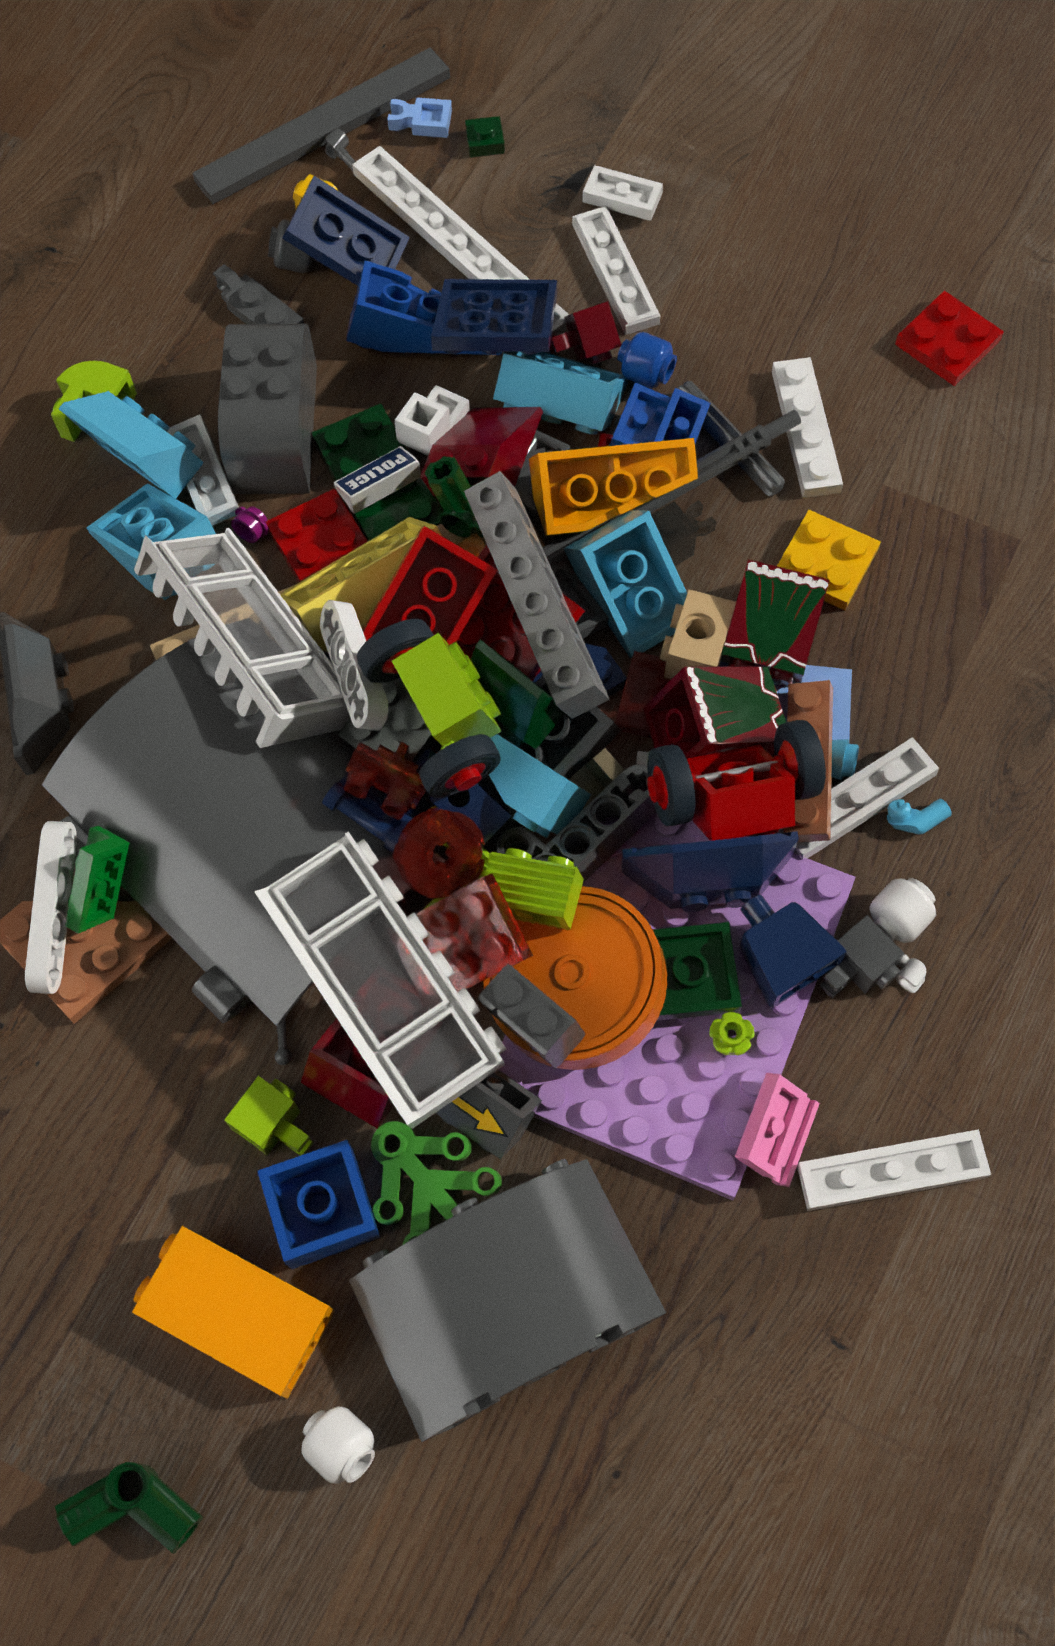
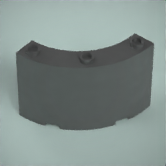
[349,1159,666,1442]

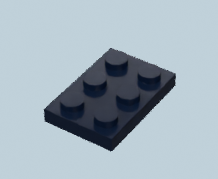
[282,176,410,286]

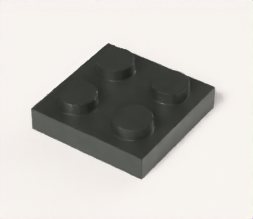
[338,678,436,786]

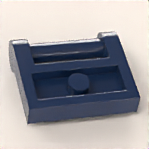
[322,756,433,855]

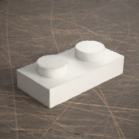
[582,165,663,221]

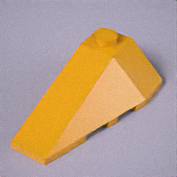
[529,438,698,536]

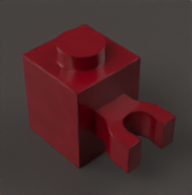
[549,301,621,365]

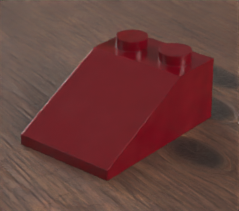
[420,407,543,506]
[301,966,452,1129]

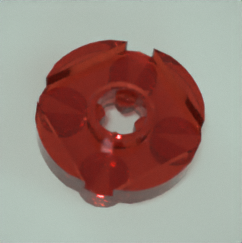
[393,808,485,899]

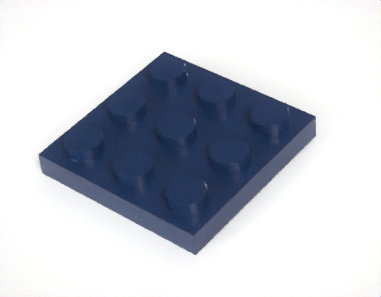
[431,279,557,355]

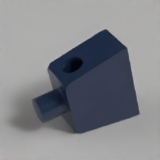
[413,748,511,847]
[739,894,847,1010]

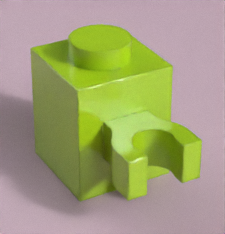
[224,1076,313,1156]

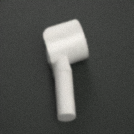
[896,955,926,993]

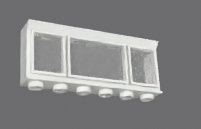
[134,528,350,748]
[254,831,507,1128]

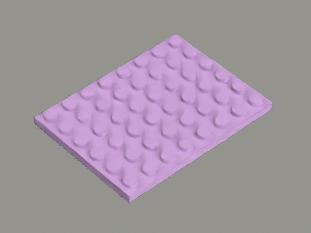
[498,813,856,1201]

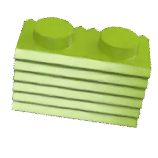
[477,848,584,930]

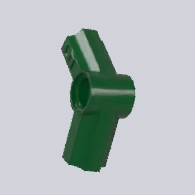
[424,456,484,538]
[55,1462,203,1554]

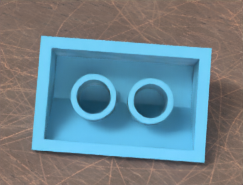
[493,351,629,435]
[59,391,204,499]

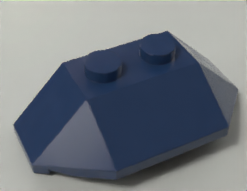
[621,831,799,912]

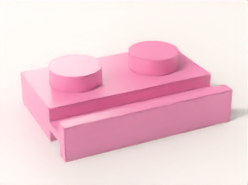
[735,1073,820,1187]

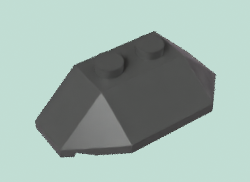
[0,612,74,775]

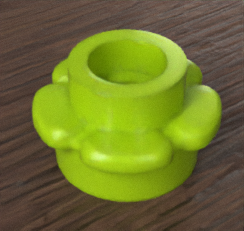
[709,1012,755,1056]

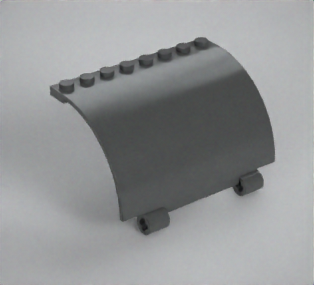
[42,620,459,1026]

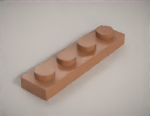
[784,680,833,842]

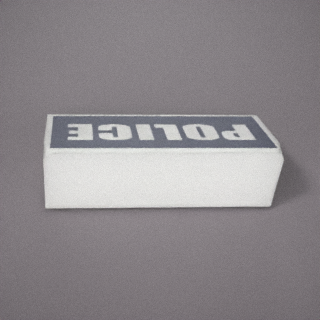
[333,446,421,514]

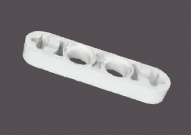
[320,600,388,730]
[25,821,77,994]

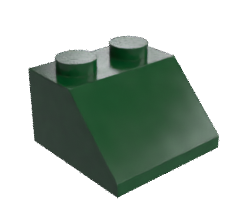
[471,640,565,749]

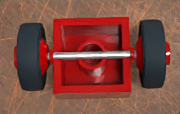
[647,720,826,841]

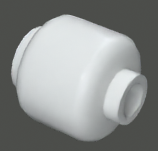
[870,878,936,943]
[301,1407,375,1484]

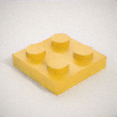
[777,510,881,611]

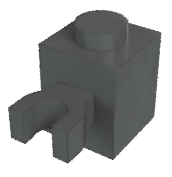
[820,915,905,999]

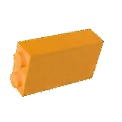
[132,1226,335,1399]

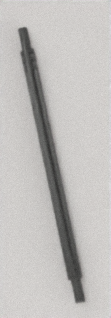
[542,410,801,566]

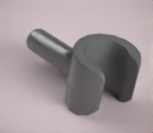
[325,128,356,171]

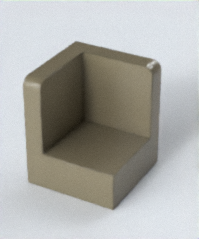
[568,748,624,811]

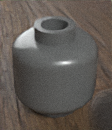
[268,220,320,273]

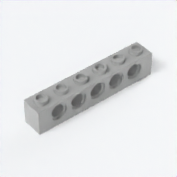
[464,471,610,719]

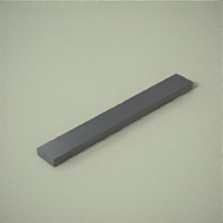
[192,47,450,204]

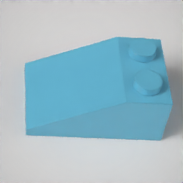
[86,483,216,600]
[564,510,687,658]
[489,734,591,838]

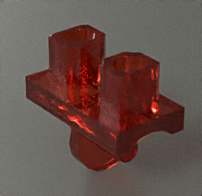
[343,742,426,820]

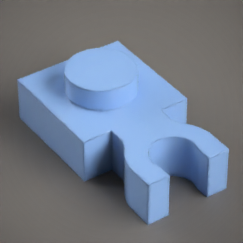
[387,97,452,138]

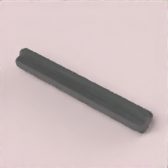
[677,381,785,497]

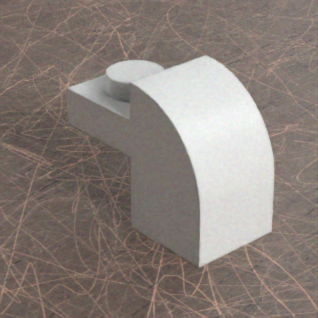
[395,385,469,456]

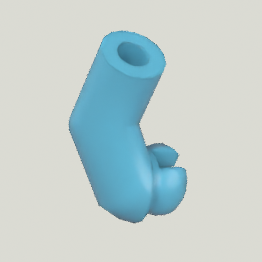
[887,798,952,835]

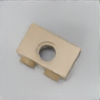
[660,589,736,679]

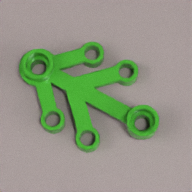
[371,1121,502,1244]

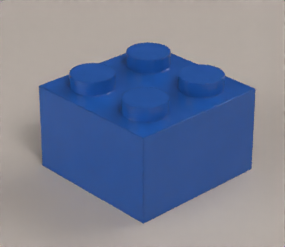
[257,1140,381,1269]

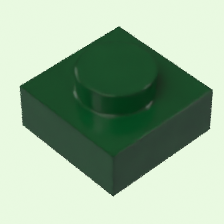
[465,116,505,157]

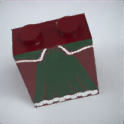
[721,559,830,686]
[643,667,786,759]

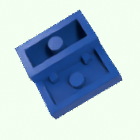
[609,382,711,446]

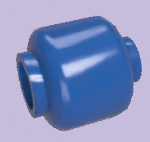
[617,332,677,389]

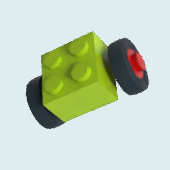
[357,619,501,798]

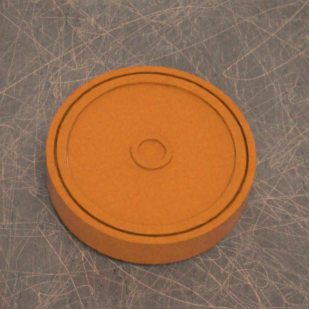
[483,886,667,1070]

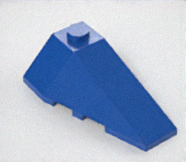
[346,260,502,355]

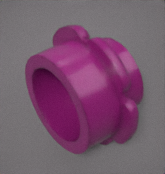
[231,506,269,543]

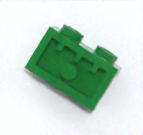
[65,826,129,934]

